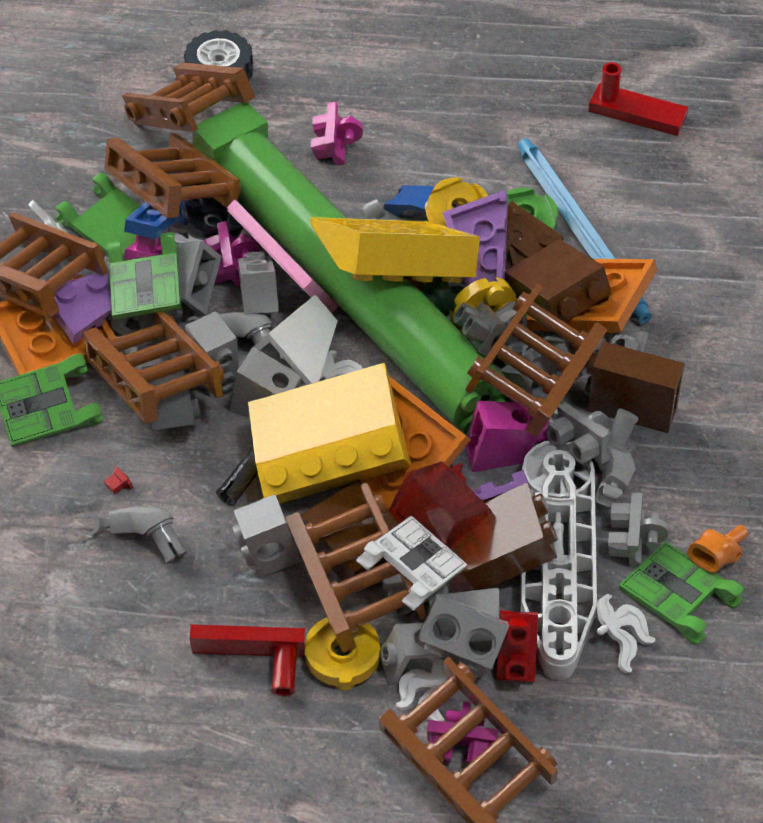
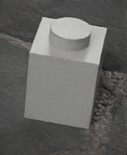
[177,240,222,316]

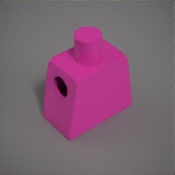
[465,401,550,472]

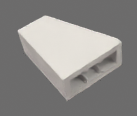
[251,295,338,387]

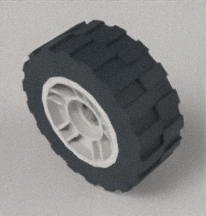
[184,30,253,80]

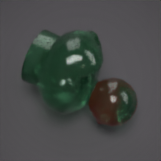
[420,276,464,317]

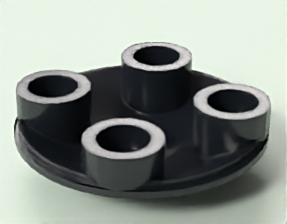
[182,197,244,235]

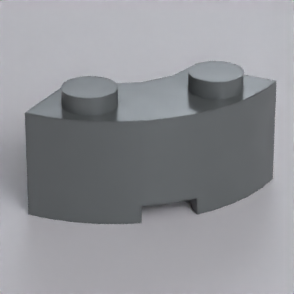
[141,365,200,431]

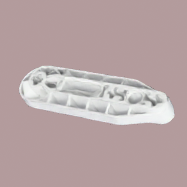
[521,441,597,681]

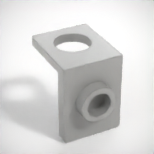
[380,623,447,684]

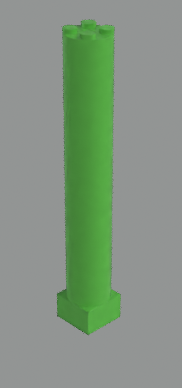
[192,102,508,434]

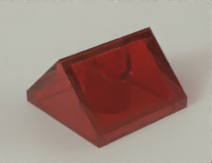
[388,461,492,550]

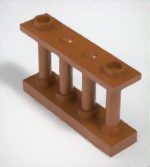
[122,63,255,132]
[104,132,241,218]
[0,212,109,318]
[465,283,608,437]
[83,311,224,424]
[285,483,429,653]
[378,657,558,823]

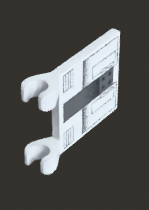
[356,516,467,611]

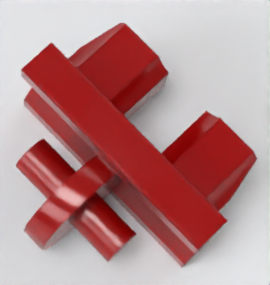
[497,610,538,682]

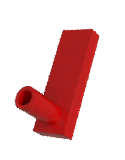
[588,62,689,136]
[189,624,306,696]

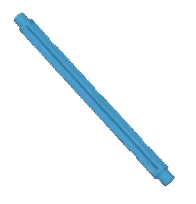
[517,138,652,324]

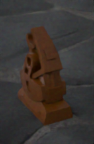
[505,201,563,283]

